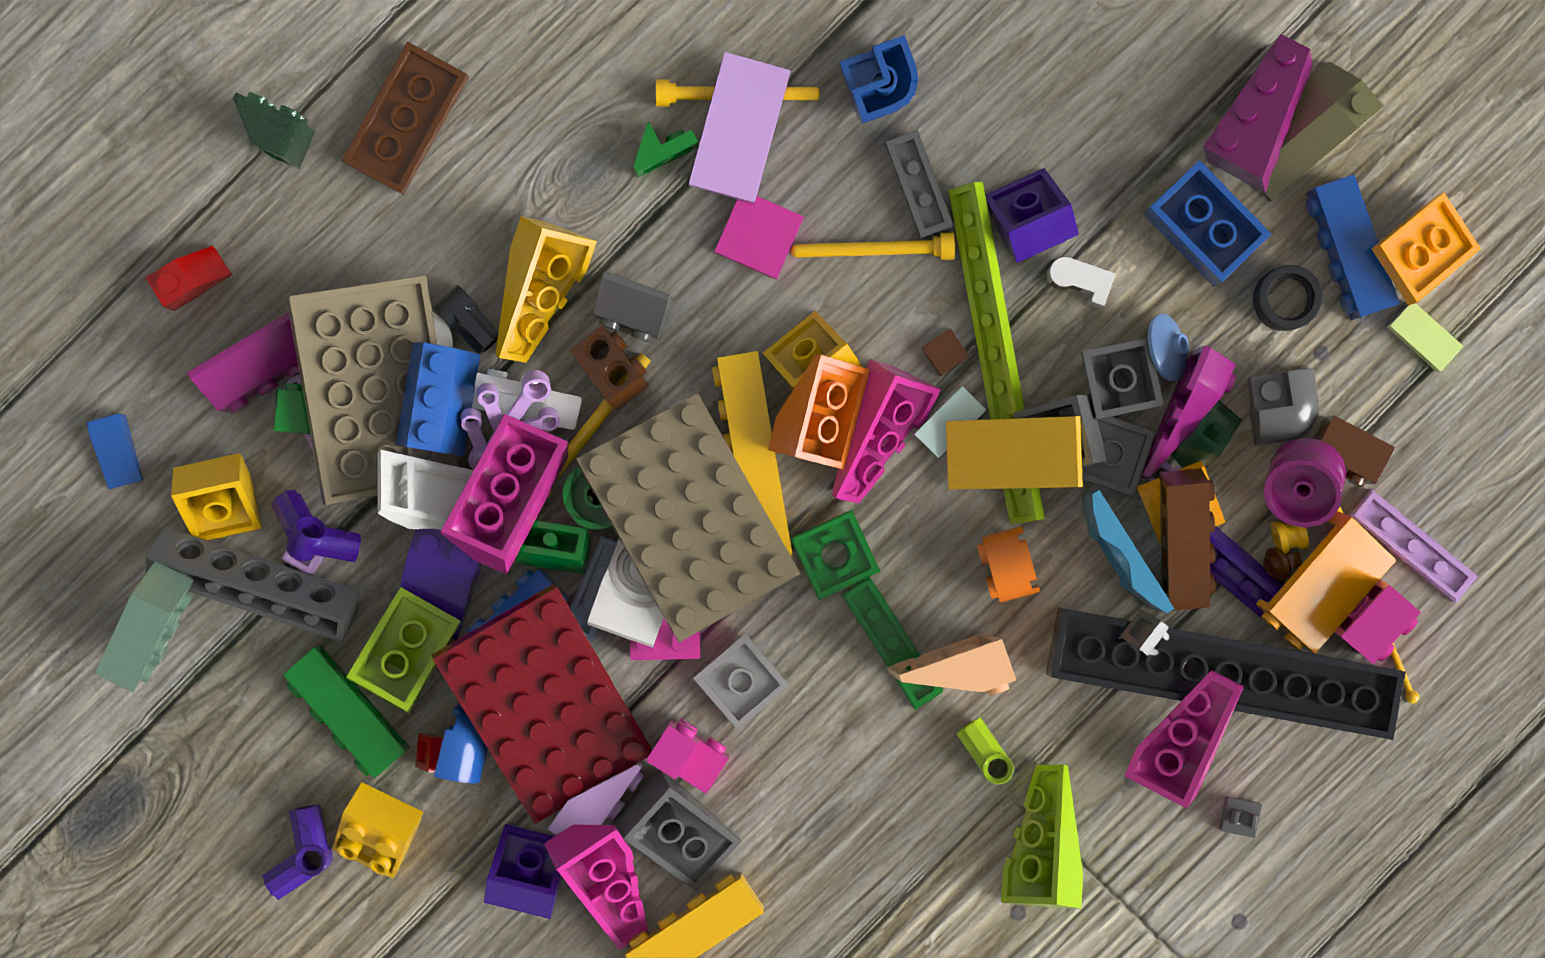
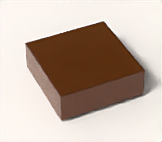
[921,328,969,376]

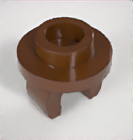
[1263,547,1303,581]

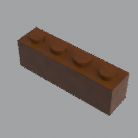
[1159,468,1215,611]

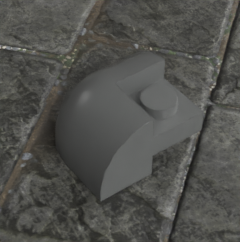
[1247,368,1319,446]

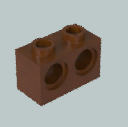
[569,325,649,410]

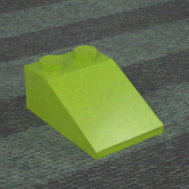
[347,587,461,714]

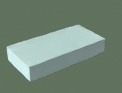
[913,386,986,458]

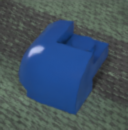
[839,35,918,124]
[434,703,488,783]

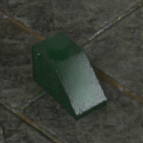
[1170,400,1242,469]

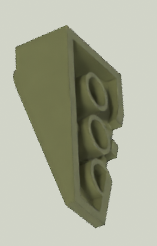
[1262,62,1384,201]

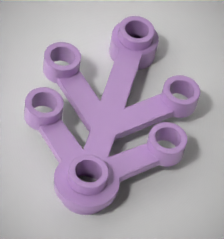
[460,370,560,470]

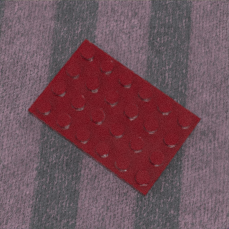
[431,583,652,824]

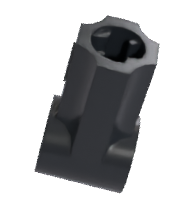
[433,285,498,355]

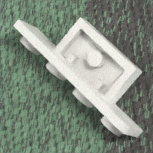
[472,369,582,430]

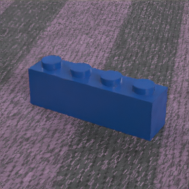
[1306,174,1400,321]

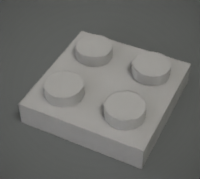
[693,633,790,730]

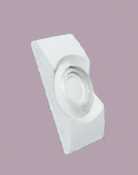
[378,450,474,530]
[587,539,664,648]

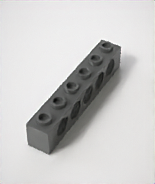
[146,527,360,642]

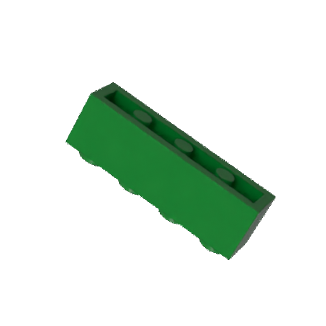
[283,645,411,778]

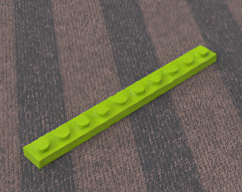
[948,182,1045,525]

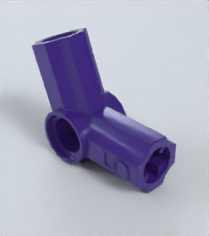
[271,489,361,562]
[262,804,333,900]

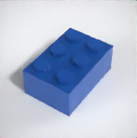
[1143,160,1272,287]

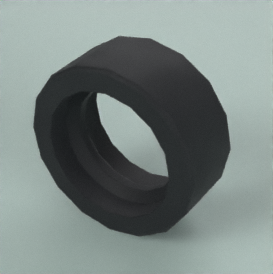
[1253,265,1323,331]

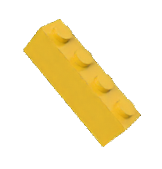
[625,873,764,958]

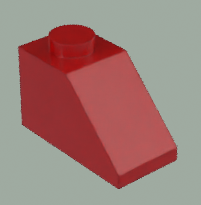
[145,246,232,311]

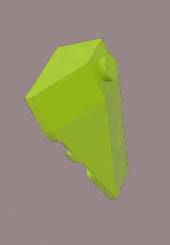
[1001,764,1083,909]

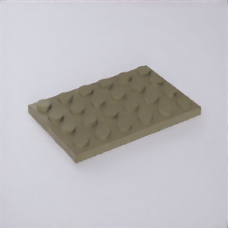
[286,275,458,505]
[576,393,801,643]

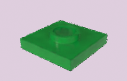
[790,509,881,600]

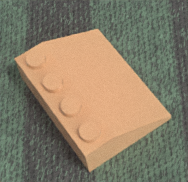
[887,633,1016,696]

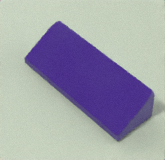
[1210,526,1284,620]

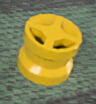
[1271,521,1309,554]

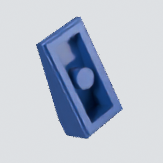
[86,414,143,489]

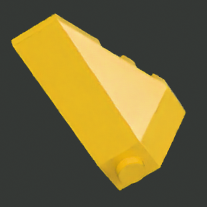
[495,216,597,363]

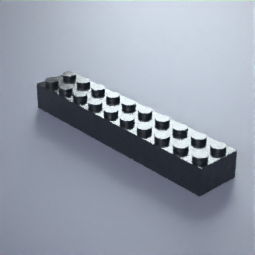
[1046,607,1406,740]

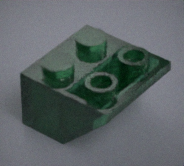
[233,92,315,169]

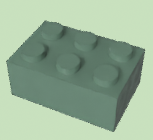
[95,561,193,692]

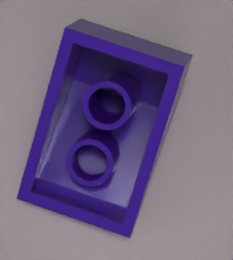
[399,528,482,640]

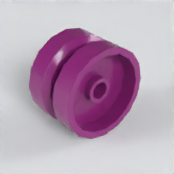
[1263,438,1346,528]

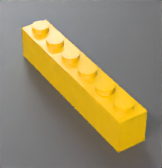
[712,351,792,555]

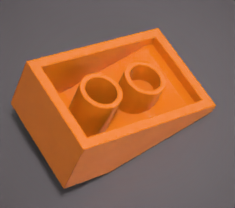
[768,354,870,469]

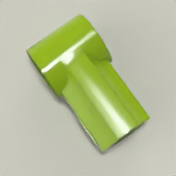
[956,716,1014,784]

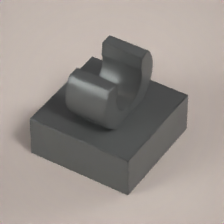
[1120,609,1169,656]
[1219,796,1262,838]

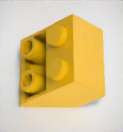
[332,782,424,879]

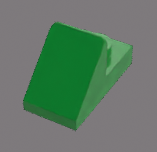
[633,121,699,178]

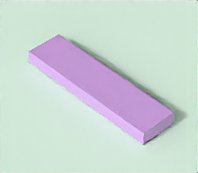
[1348,489,1478,602]

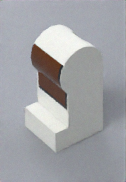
[1047,257,1116,309]

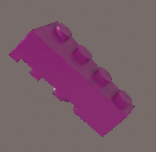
[1203,34,1313,194]

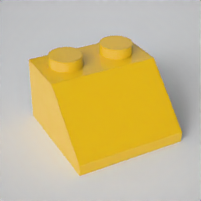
[763,311,863,391]
[171,453,262,541]

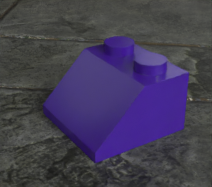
[985,168,1079,263]
[484,824,562,919]

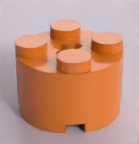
[977,526,1040,603]

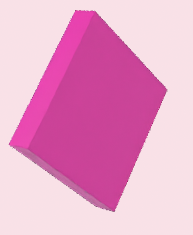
[714,196,804,280]

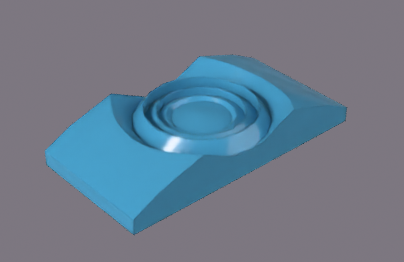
[1082,490,1174,613]

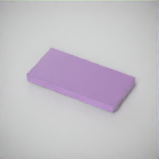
[689,52,791,204]

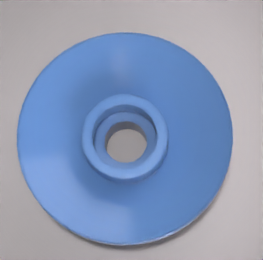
[1148,314,1189,382]

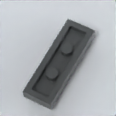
[885,130,953,240]

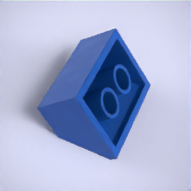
[396,342,480,456]

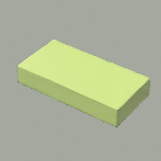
[1387,303,1464,372]

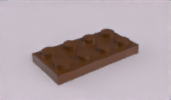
[341,41,469,196]

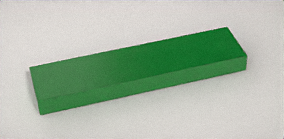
[841,577,944,710]

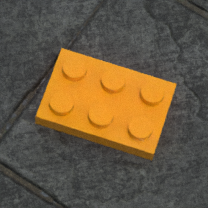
[1371,192,1481,306]

